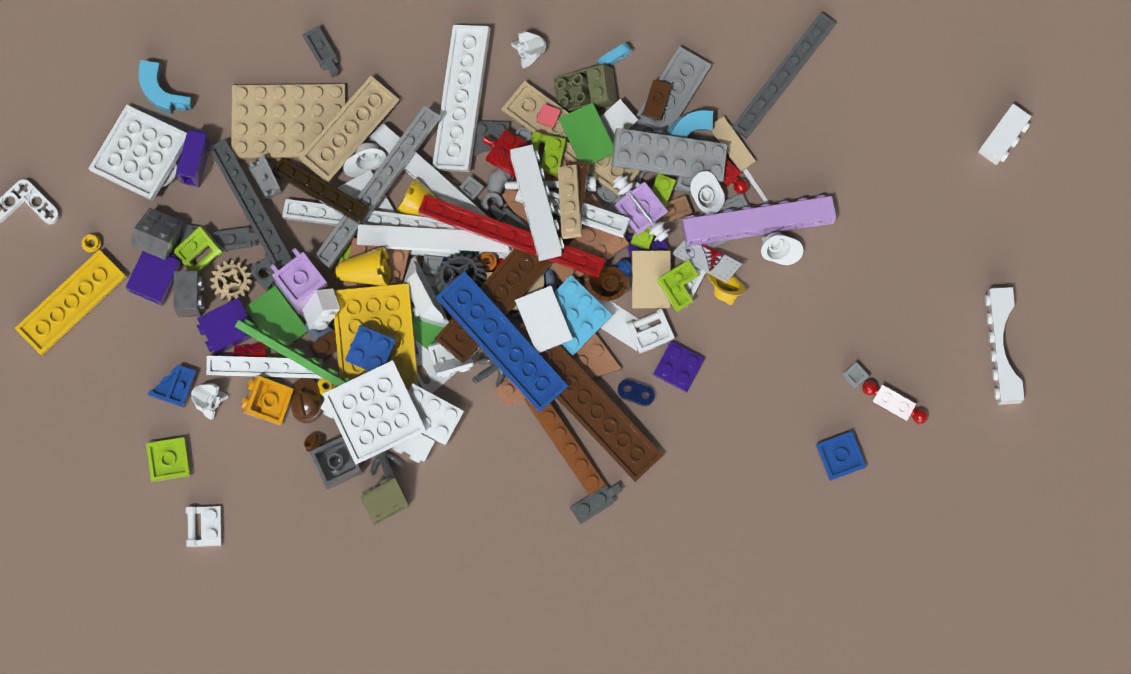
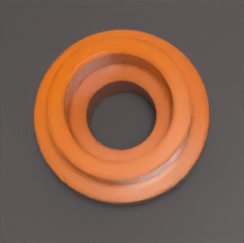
[478,252,497,272]

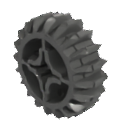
[435,252,486,293]

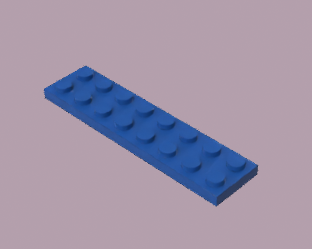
[436,271,568,413]

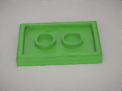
[558,103,614,166]
[244,286,308,354]

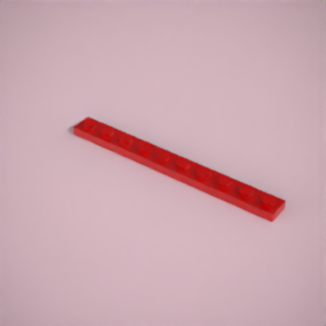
[418,195,605,279]

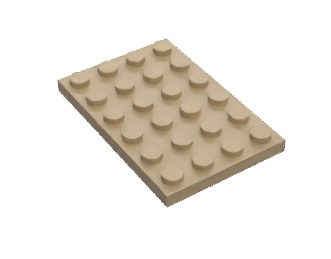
[231,84,346,160]

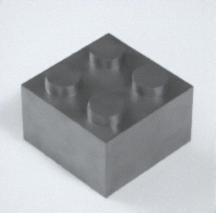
[130,208,184,260]
[174,271,205,317]
[310,436,362,490]

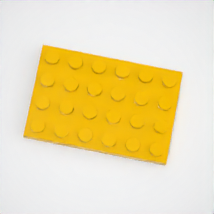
[334,283,418,391]

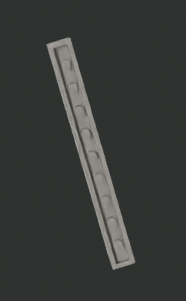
[314,106,440,269]

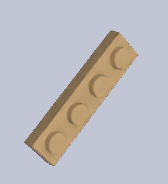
[558,164,582,239]

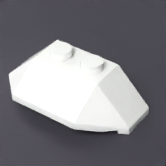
[403,257,449,328]

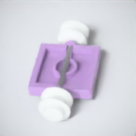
[613,175,670,242]

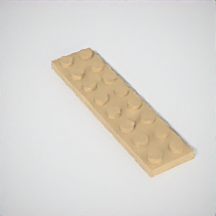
[501,81,642,198]

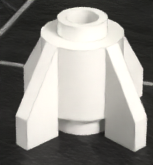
[511,31,546,68]
[191,383,228,420]

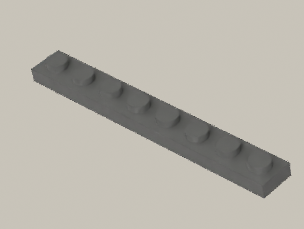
[732,12,836,139]
[208,139,292,270]

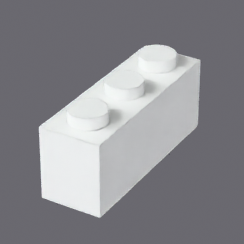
[978,104,1032,165]

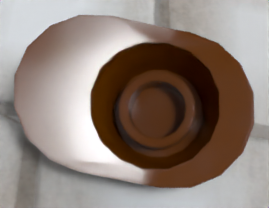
[290,378,321,423]

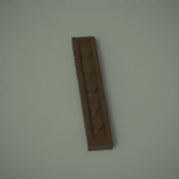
[272,157,371,225]

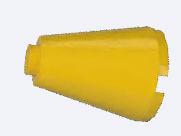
[396,178,440,217]
[335,247,391,286]

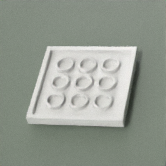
[88,104,187,201]
[323,360,427,464]

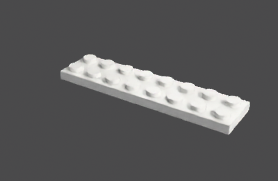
[432,25,491,172]

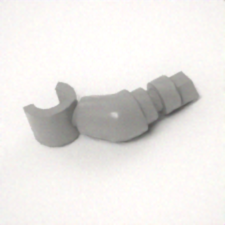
[480,168,511,213]

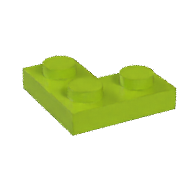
[656,260,699,312]

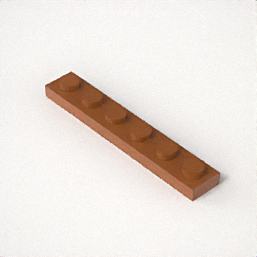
[524,399,605,495]

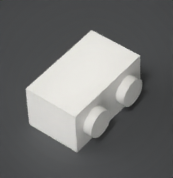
[302,289,340,330]

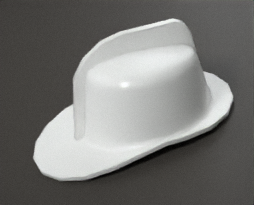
[343,143,387,177]
[690,171,725,213]
[761,232,803,265]

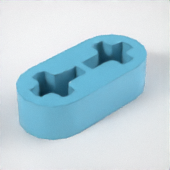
[597,43,632,67]

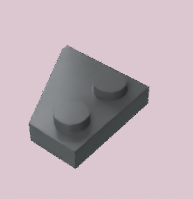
[472,121,509,158]

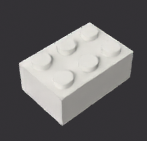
[408,383,464,445]

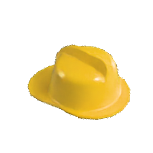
[707,273,746,305]

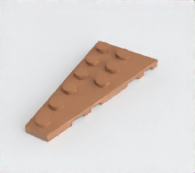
[494,333,621,406]

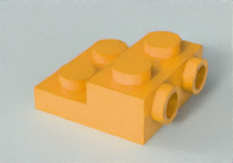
[240,375,294,425]

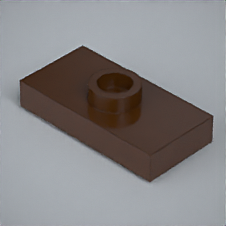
[642,79,671,121]

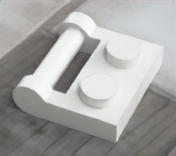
[626,308,675,354]
[185,506,222,547]

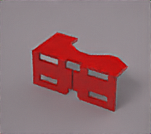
[233,342,267,357]

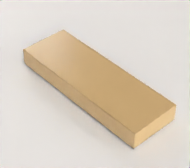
[710,116,756,172]

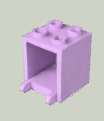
[270,248,329,315]

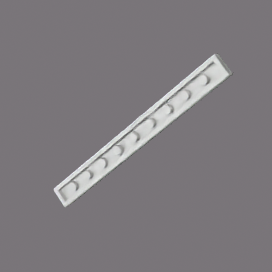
[282,199,462,230]

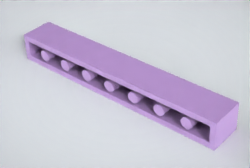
[681,195,836,247]

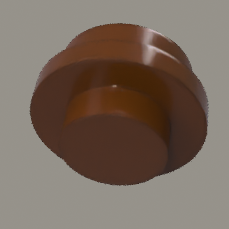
[304,434,322,453]

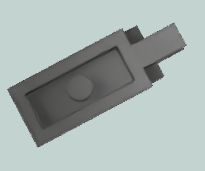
[302,26,339,78]
[488,204,530,232]
[211,227,260,251]
[570,484,622,525]

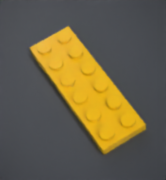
[15,250,127,356]

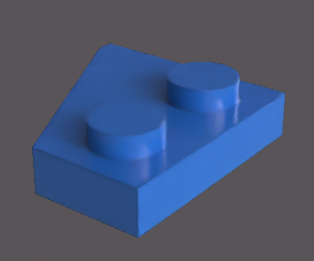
[148,365,197,408]

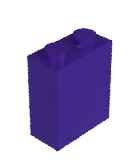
[176,129,211,187]
[125,251,182,306]
[196,298,252,355]

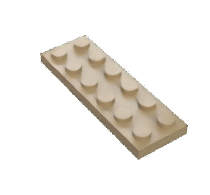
[298,76,399,183]

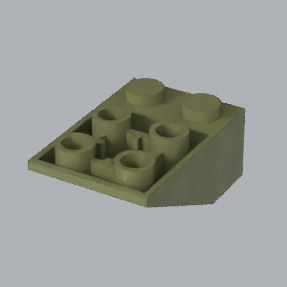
[553,64,617,113]
[360,477,409,525]

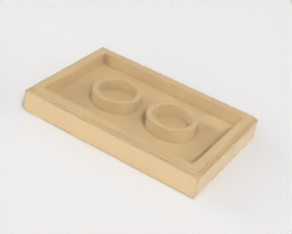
[631,251,670,308]

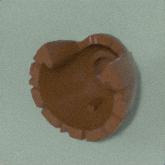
[584,258,629,302]

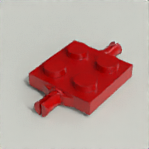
[482,129,532,178]

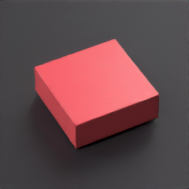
[536,104,561,129]

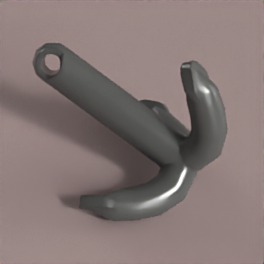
[472,357,505,386]
[370,451,403,479]

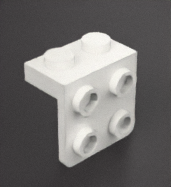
[427,343,474,377]

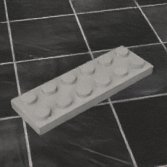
[611,128,727,182]

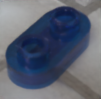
[617,380,655,407]

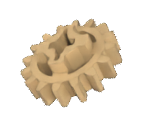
[210,260,252,302]

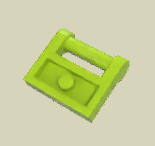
[531,132,566,176]
[173,226,224,275]

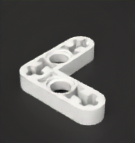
[0,179,59,224]

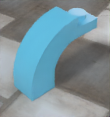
[139,60,193,114]
[665,110,713,138]

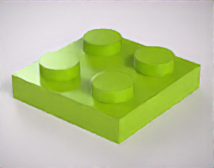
[146,437,190,482]

